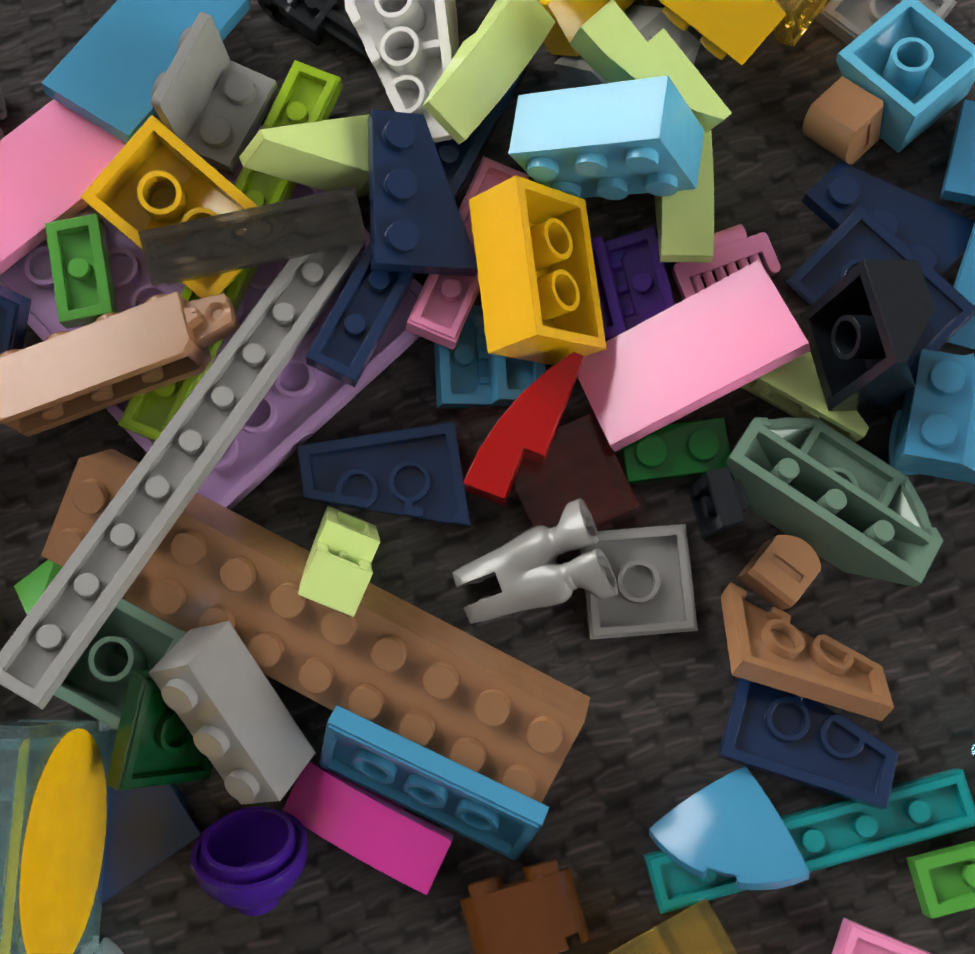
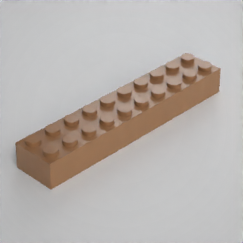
[41,449,591,803]

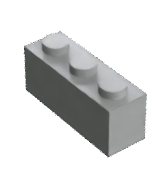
[148,621,316,805]

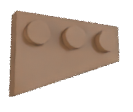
[721,582,894,721]

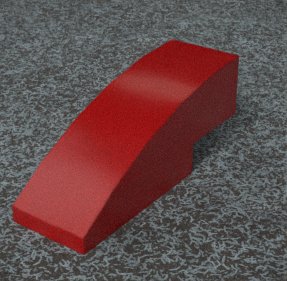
[463,352,584,506]

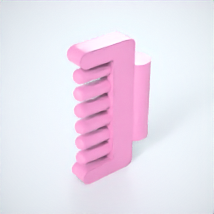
[671,224,781,300]

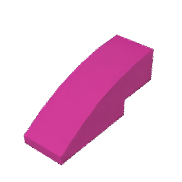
[282,761,453,895]

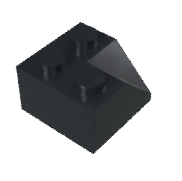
[800,259,935,411]

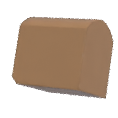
[803,76,883,165]
[737,535,821,610]

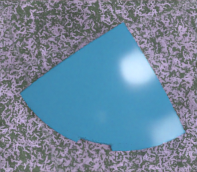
[649,766,810,890]

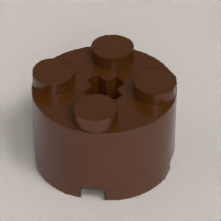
[460,858,590,954]

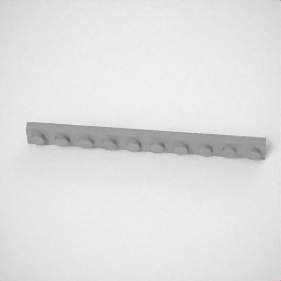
[0,226,363,710]

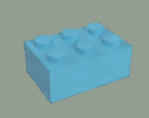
[508,75,705,200]

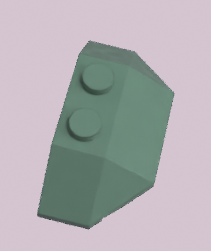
[726,417,944,587]

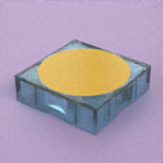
[0,717,116,954]

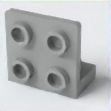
[151,12,279,175]

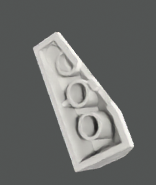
[344,0,459,143]

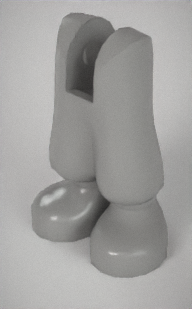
[452,498,618,624]

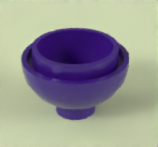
[191,807,308,916]

